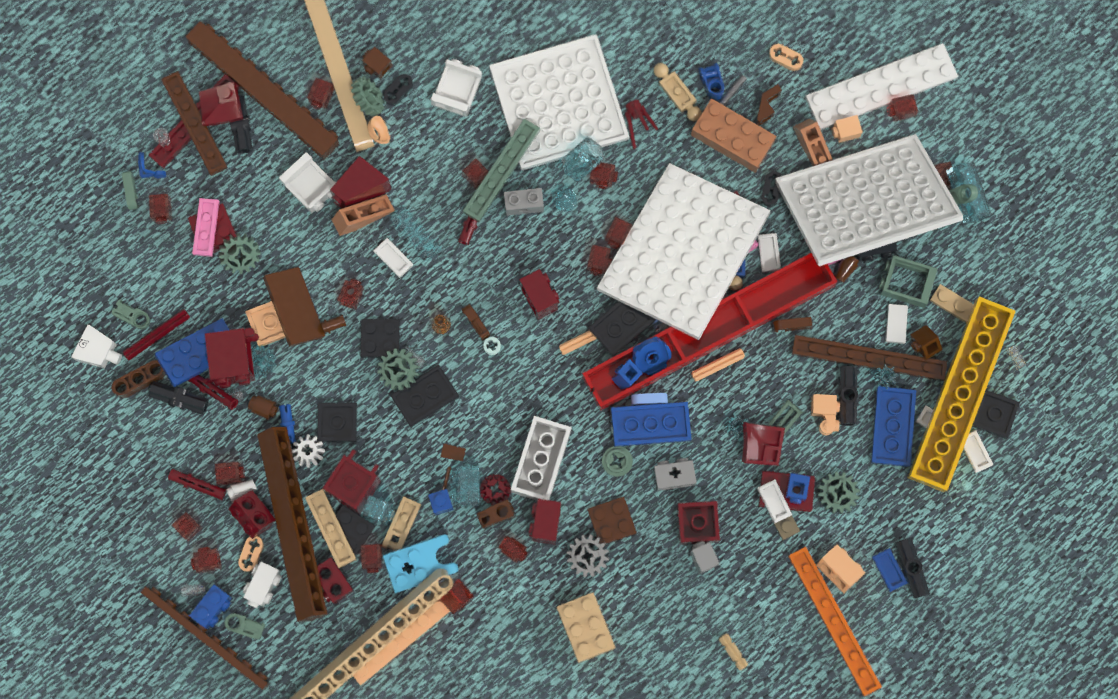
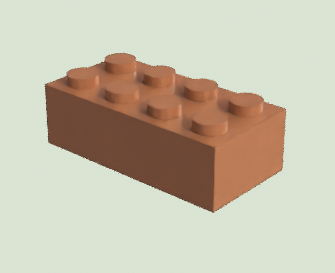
[691,98,776,173]

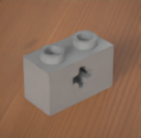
[504,188,544,216]
[654,458,696,491]
[690,541,720,574]

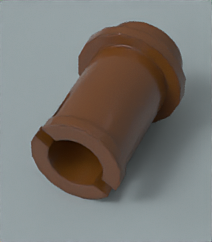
[321,315,346,334]

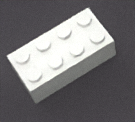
[511,416,571,500]

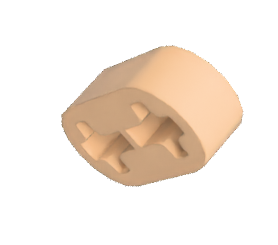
[769,44,803,71]
[238,536,264,572]

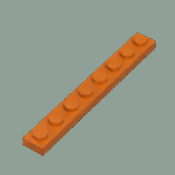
[788,547,882,696]

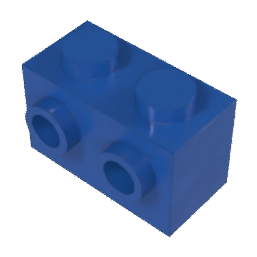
[189,584,232,629]

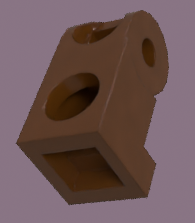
[476,500,517,529]

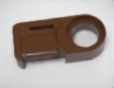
[461,304,490,341]
[773,317,813,333]

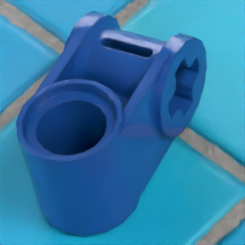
[698,63,724,101]

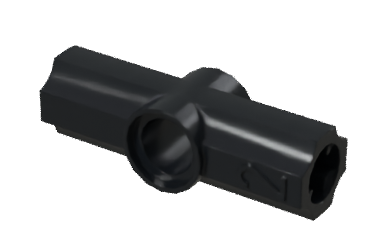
[230,95,253,154]
[839,366,858,426]
[148,381,209,415]
[895,538,930,599]

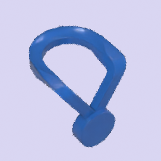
[138,152,166,178]

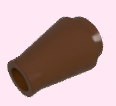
[835,256,859,283]

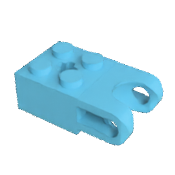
[382,534,459,593]

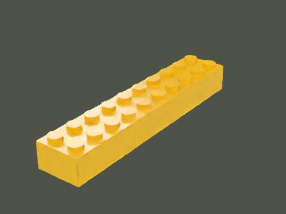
[907,297,1016,492]

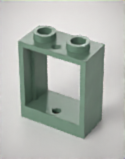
[879,255,937,308]

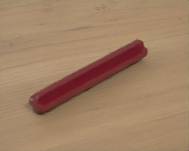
[123,309,190,360]

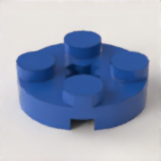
[633,337,671,375]

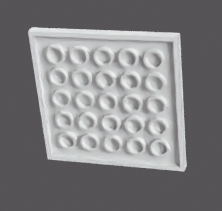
[489,34,629,171]

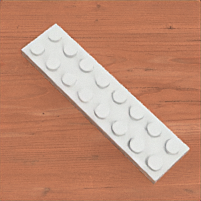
[805,44,958,130]

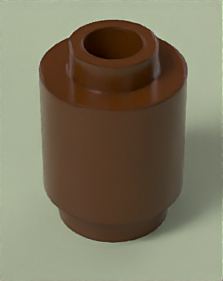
[248,395,278,420]

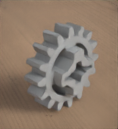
[567,534,610,577]

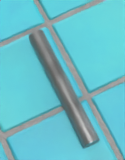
[719,75,747,106]

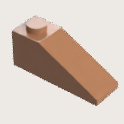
[793,118,832,166]
[332,195,395,236]

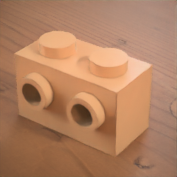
[816,545,865,593]

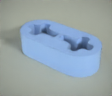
[631,393,668,406]

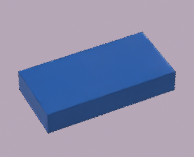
[872,548,907,592]

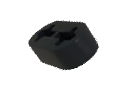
[384,74,413,106]
[761,171,782,207]

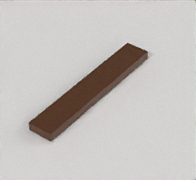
[161,71,228,176]

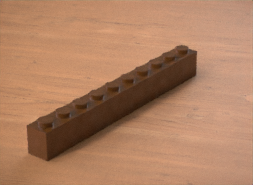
[185,21,339,160]
[257,427,328,622]

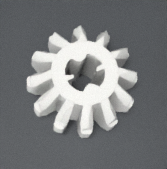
[292,434,325,468]

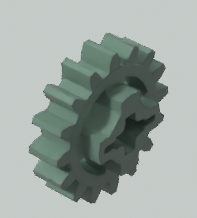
[351,76,385,117]
[218,233,261,274]
[377,349,420,390]
[817,471,860,514]

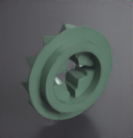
[602,446,633,477]

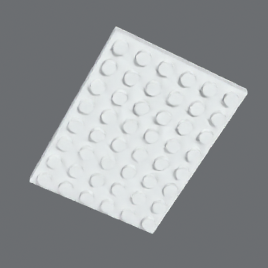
[775,134,963,266]
[597,163,770,340]

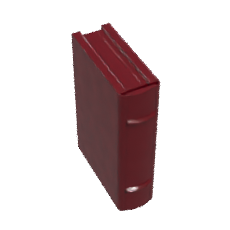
[759,470,815,512]

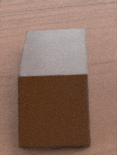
[756,84,782,126]

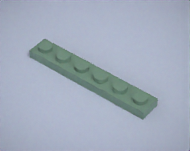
[463,119,540,222]

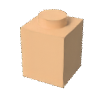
[832,115,863,143]

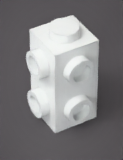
[243,562,282,608]

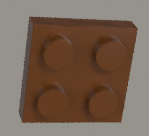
[587,496,637,544]

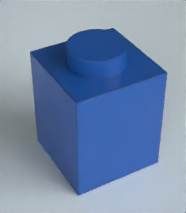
[428,489,454,516]

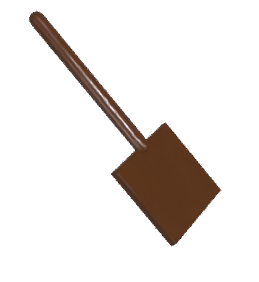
[440,444,466,490]

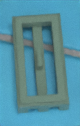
[768,400,803,435]

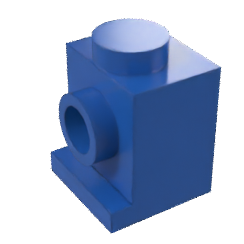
[611,359,643,390]
[785,473,810,504]

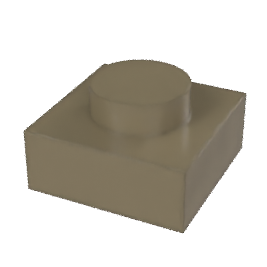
[773,516,800,541]

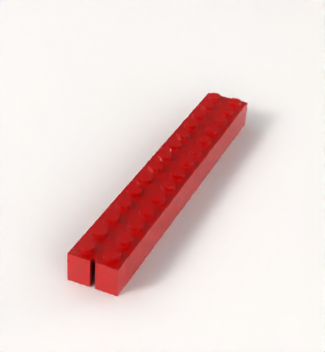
[582,253,837,411]

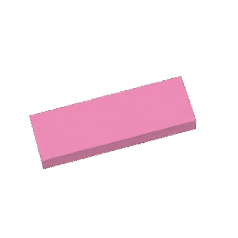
[192,198,220,257]

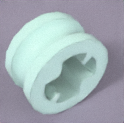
[483,337,501,355]

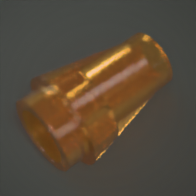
[432,314,451,334]

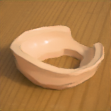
[367,116,390,144]

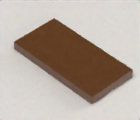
[263,267,325,347]

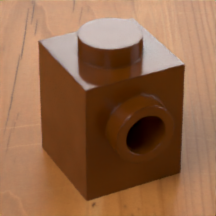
[362,47,393,79]
[910,325,942,360]

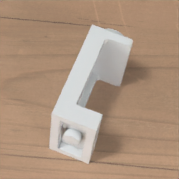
[431,59,482,117]
[279,152,336,213]

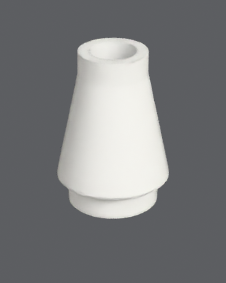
[226,479,257,503]

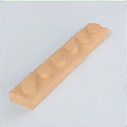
[353,597,453,685]

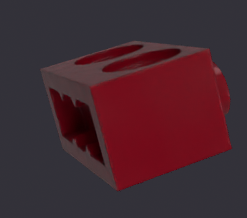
[228,490,275,539]
[317,557,354,604]

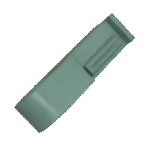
[122,171,139,210]
[949,184,978,205]
[112,300,151,330]
[224,613,265,640]

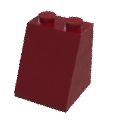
[330,156,392,209]

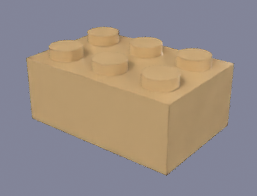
[557,592,615,664]

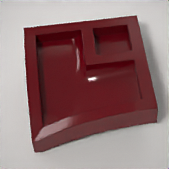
[199,82,243,127]
[742,422,785,466]

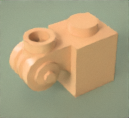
[811,394,840,436]

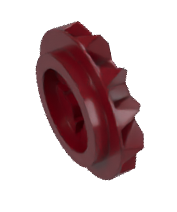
[480,474,511,505]

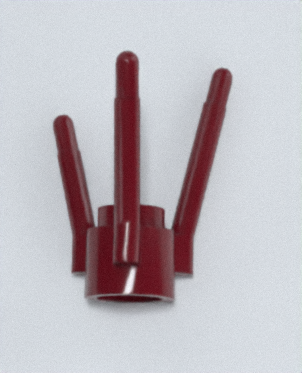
[625,100,658,149]

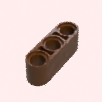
[111,360,166,398]

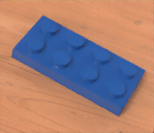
[155,318,229,387]
[871,386,916,467]
[611,402,692,447]

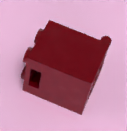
[205,328,259,388]
[323,450,381,515]

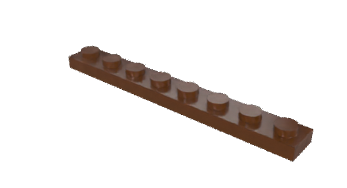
[792,335,947,381]
[140,586,270,690]

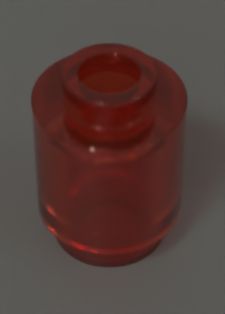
[498,535,528,563]

